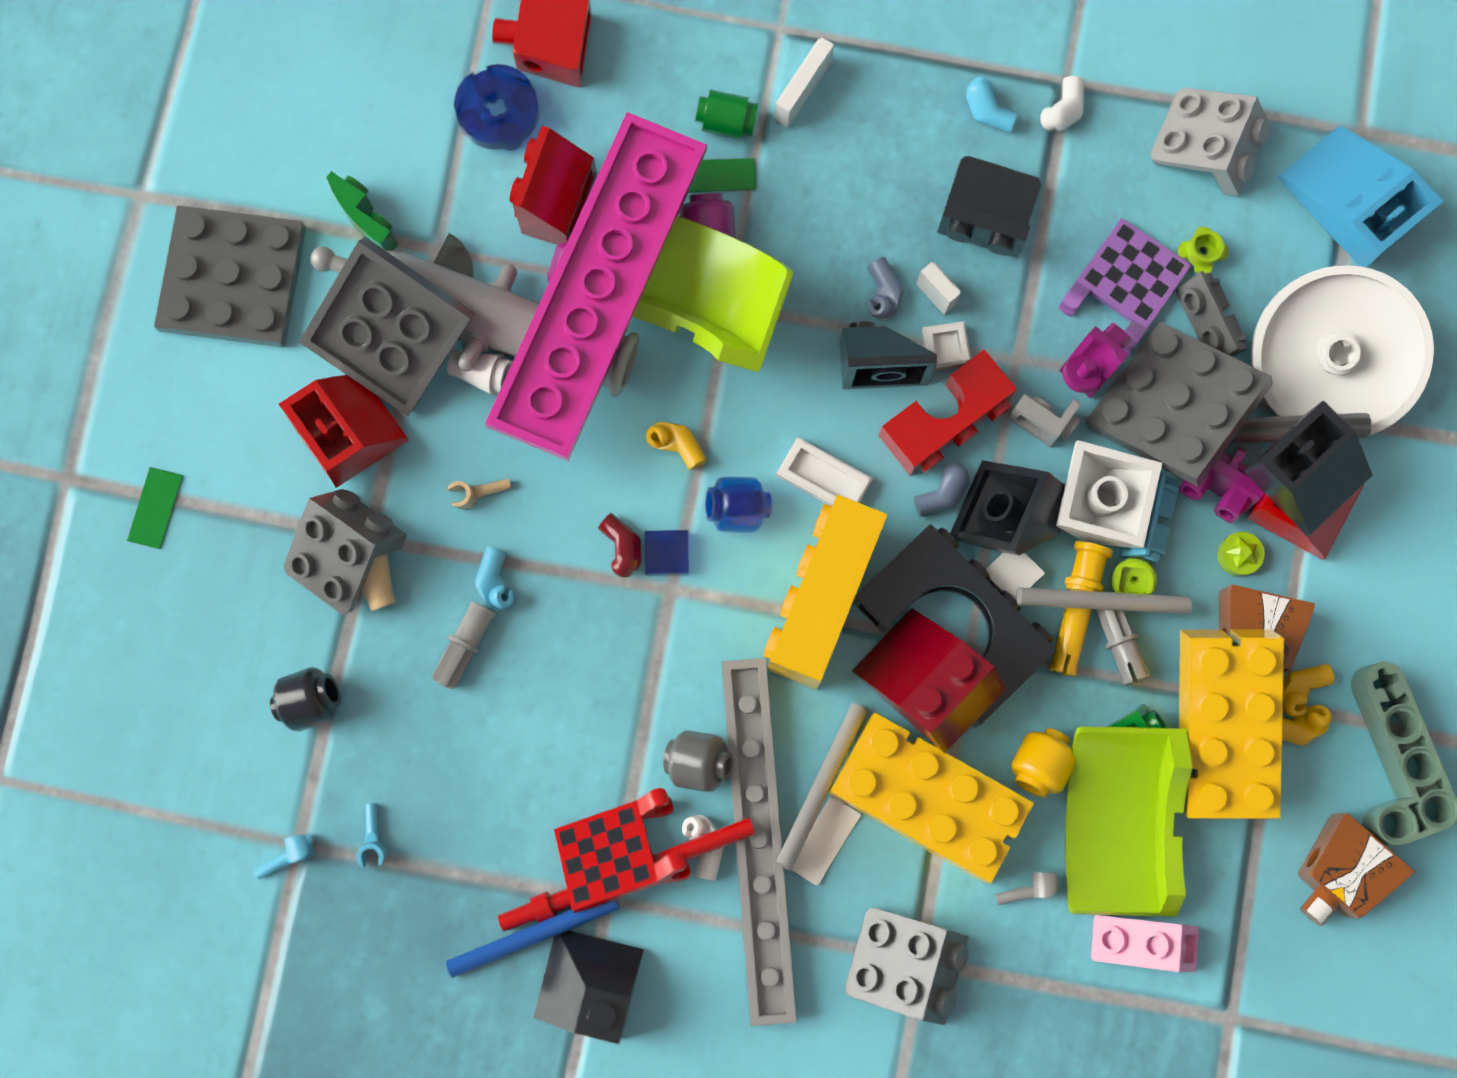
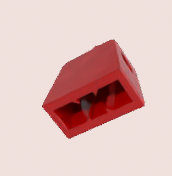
[492,0,592,88]

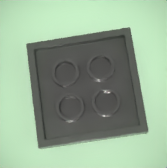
[154,205,306,348]
[299,236,476,416]
[1086,322,1273,487]

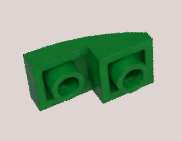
[326,171,398,251]

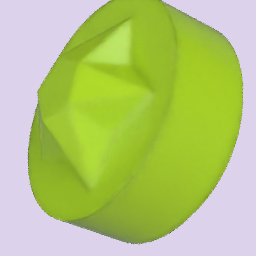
[1217,532,1265,577]
[1112,557,1157,595]

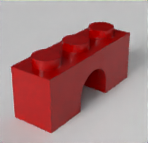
[878,349,1017,476]

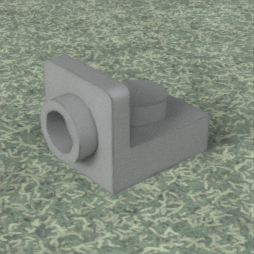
[1007,394,1081,447]

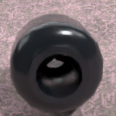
[270,667,341,732]

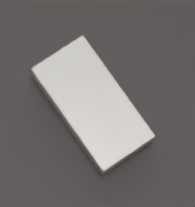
[775,37,834,128]
[776,437,873,506]

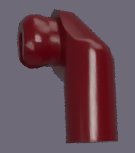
[598,513,642,578]

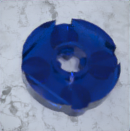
[454,64,540,151]

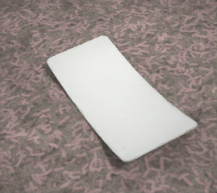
[792,796,860,885]

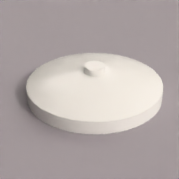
[1251,265,1434,435]

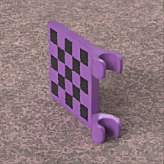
[1058,218,1191,354]

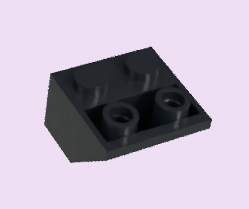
[1244,400,1373,536]

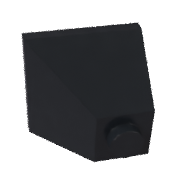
[840,321,937,389]
[950,460,1065,556]
[533,930,644,1044]

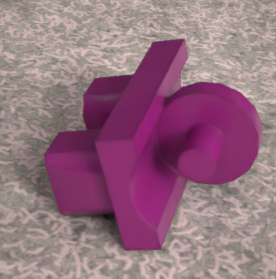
[1059,322,1132,399]
[1178,446,1264,523]

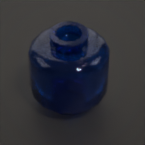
[705,477,772,533]

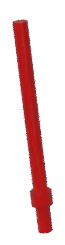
[498,817,756,932]

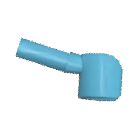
[356,804,388,868]
[255,834,315,880]

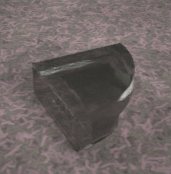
[433,233,474,278]

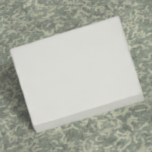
[1056,440,1162,548]

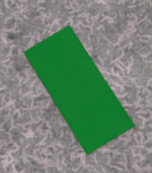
[689,158,756,192]
[127,467,183,549]

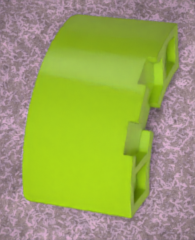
[633,216,793,372]
[1065,726,1193,917]

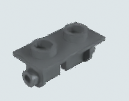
[1175,271,1248,356]

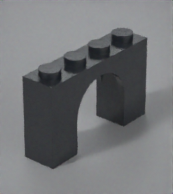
[852,523,1057,728]

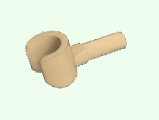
[447,478,511,510]

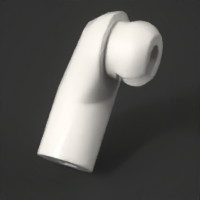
[1041,76,1084,131]
[682,815,724,881]

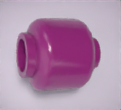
[679,193,736,238]

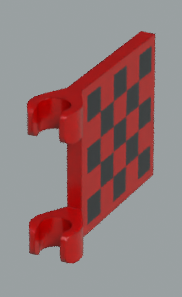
[554,788,691,913]

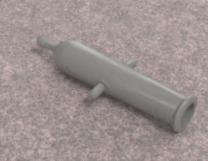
[310,246,640,397]

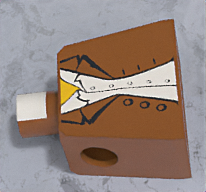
[1219,584,1315,673]
[1298,813,1415,926]

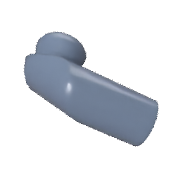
[867,257,903,320]
[914,462,969,517]

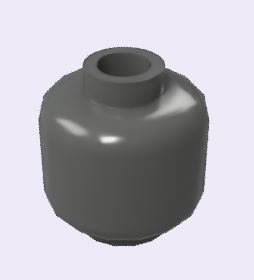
[663,730,733,792]

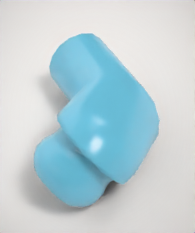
[966,77,1018,133]
[475,546,514,611]

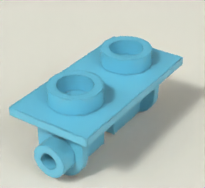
[1120,470,1179,564]

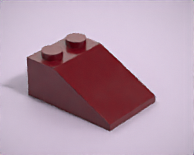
[852,608,1007,753]

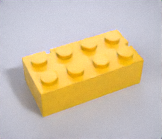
[763,494,888,690]
[1179,629,1284,819]
[828,713,1034,883]

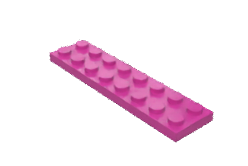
[485,112,707,462]

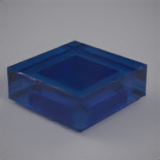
[645,530,689,576]

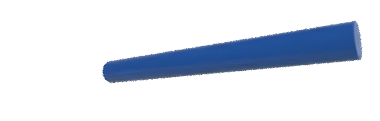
[446,899,620,978]

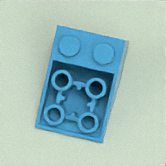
[1277,124,1444,268]

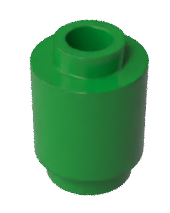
[695,89,758,139]

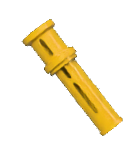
[1048,541,1113,677]

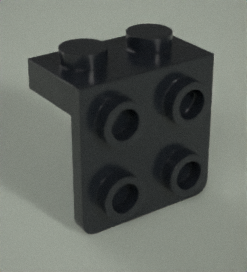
[937,156,1041,258]

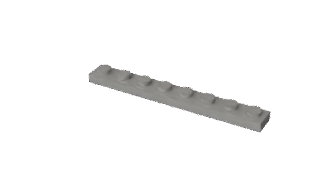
[722,658,796,1026]

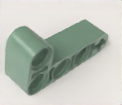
[1351,662,1457,846]

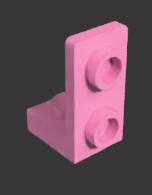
[1091,915,1199,972]

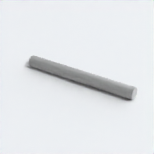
[1016,587,1192,614]
[776,703,867,870]

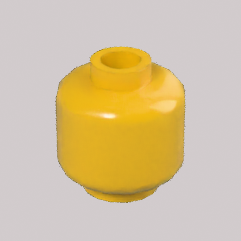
[1010,728,1075,798]

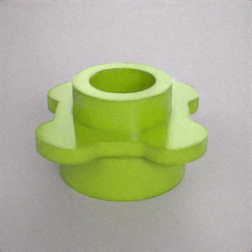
[1177,227,1229,274]

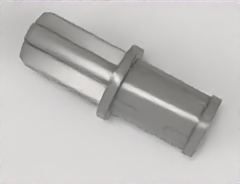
[432,601,496,689]
[1096,609,1151,686]

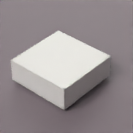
[916,262,960,315]
[921,321,971,371]
[986,552,1045,599]

